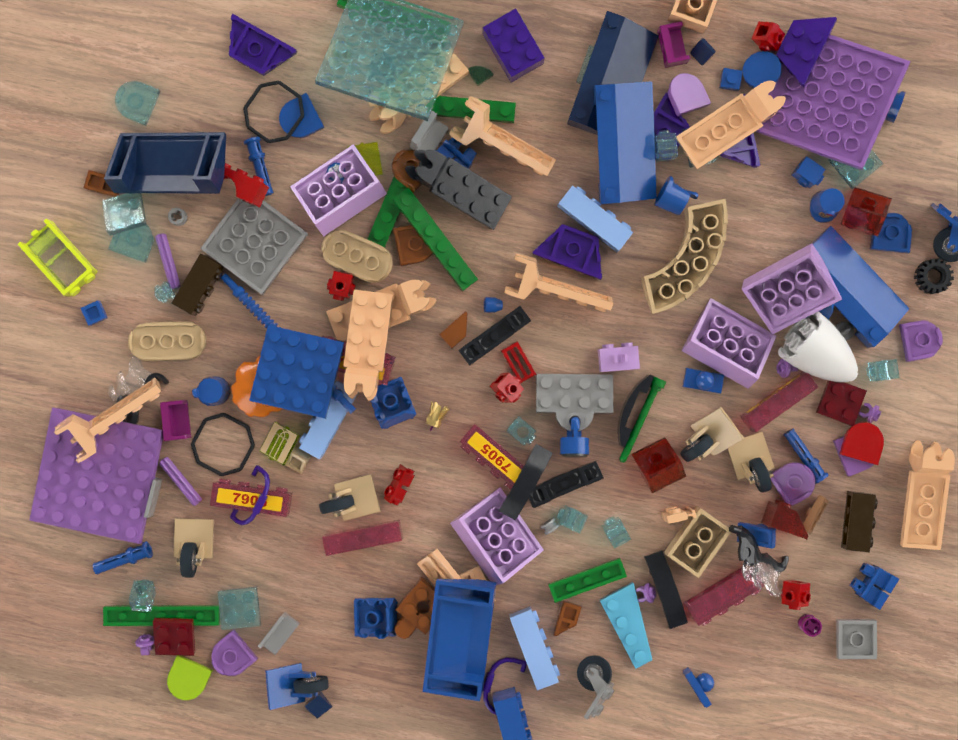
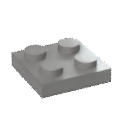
[836,619,877,659]

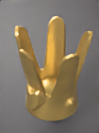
[426,401,449,431]

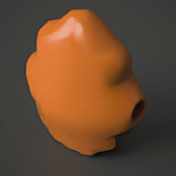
[231,356,283,417]

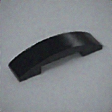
[458,306,531,366]
[617,375,654,447]
[499,444,553,520]
[529,461,604,508]
[644,550,688,629]

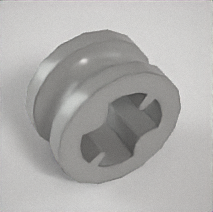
[168,207,187,226]
[540,517,560,535]

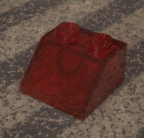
[840,187,892,236]
[631,437,686,493]
[761,499,809,540]

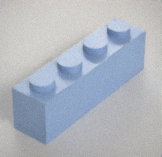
[557,185,633,253]
[299,381,357,459]
[509,606,560,691]

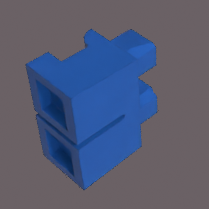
[435,137,477,169]
[850,563,899,610]

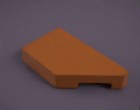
[83,170,120,198]
[439,311,468,349]
[553,601,582,636]

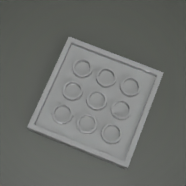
[200,198,308,295]

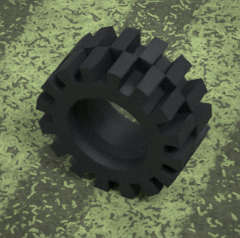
[914,258,954,294]

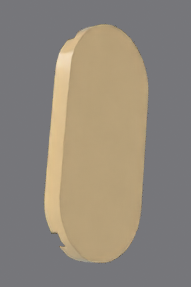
[321,229,392,283]
[128,322,206,361]

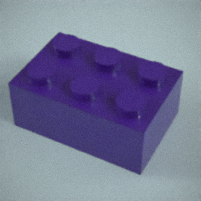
[482,8,545,83]

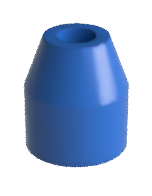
[484,297,503,313]

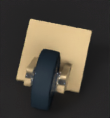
[680,407,744,462]
[727,431,775,493]
[319,474,381,521]
[174,518,214,578]

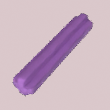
[155,233,181,289]
[159,457,202,506]

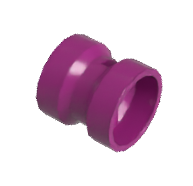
[798,614,822,637]

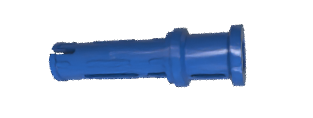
[243,137,274,196]
[784,428,829,484]
[92,541,153,575]

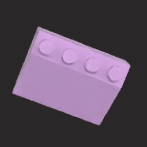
[290,144,387,237]
[742,243,842,334]
[682,298,776,389]
[450,487,544,585]

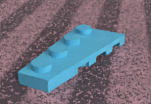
[599,582,653,669]

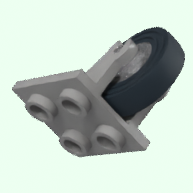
[577,655,615,719]

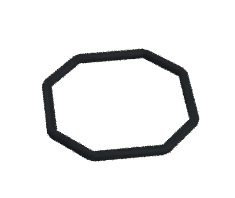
[243,80,304,143]
[191,413,255,476]

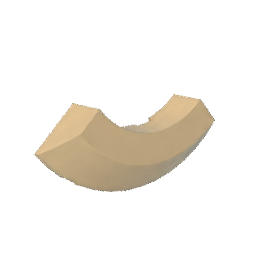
[641,199,728,314]

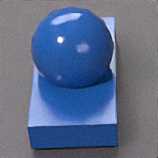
[682,368,724,394]
[737,522,776,549]
[683,667,714,708]

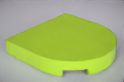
[167,655,213,700]

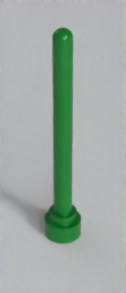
[619,376,666,463]

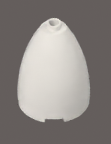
[778,311,858,382]

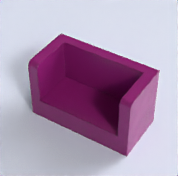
[657,21,690,68]
[160,400,192,441]

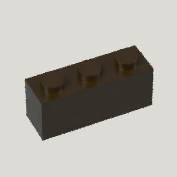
[172,253,224,316]
[841,491,878,553]

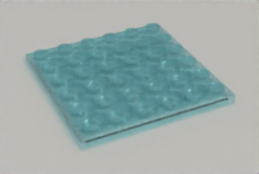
[315,0,464,121]

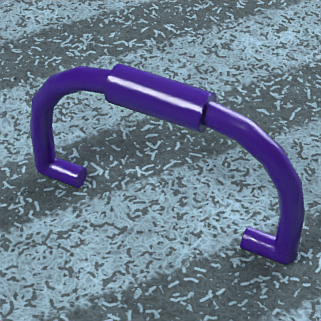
[230,465,270,525]
[483,657,527,715]

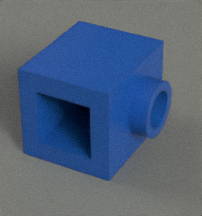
[791,156,826,188]

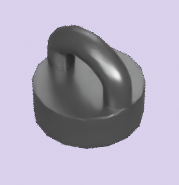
[835,322,854,340]

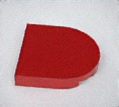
[839,422,884,465]

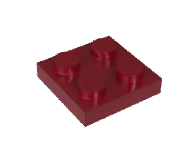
[816,380,867,426]
[153,618,195,656]

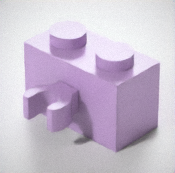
[598,343,640,372]

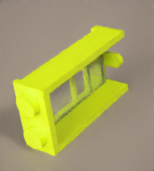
[18,219,98,297]

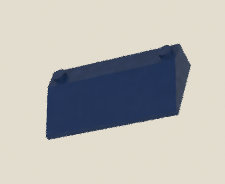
[567,11,659,135]
[104,132,226,194]

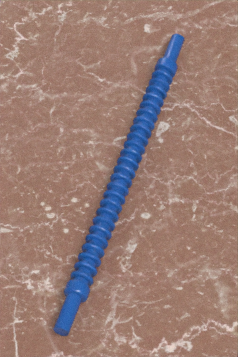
[221,274,356,414]

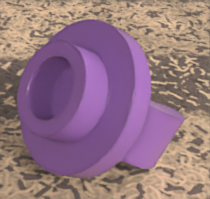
[776,359,798,378]
[859,403,881,423]
[636,583,657,603]
[135,634,154,655]

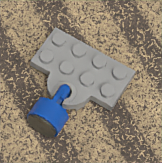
[536,374,613,458]

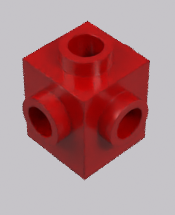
[751,21,785,52]
[327,271,356,301]
[490,373,524,403]
[781,580,811,610]

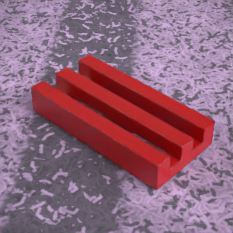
[501,341,536,383]

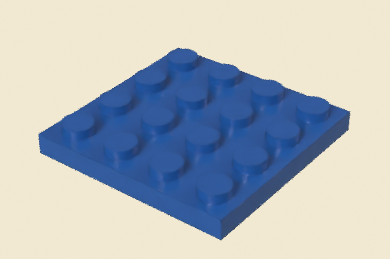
[249,325,345,419]

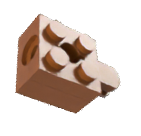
[395,577,435,639]

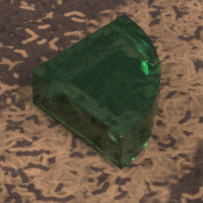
[468,66,494,86]

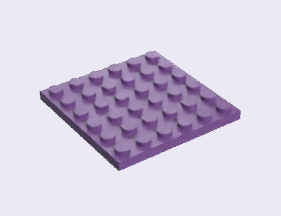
[756,35,910,170]
[30,408,163,544]

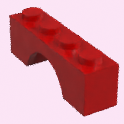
[224,163,269,208]

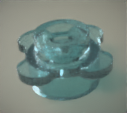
[154,282,176,303]

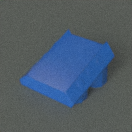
[370,377,416,429]
[354,598,398,639]

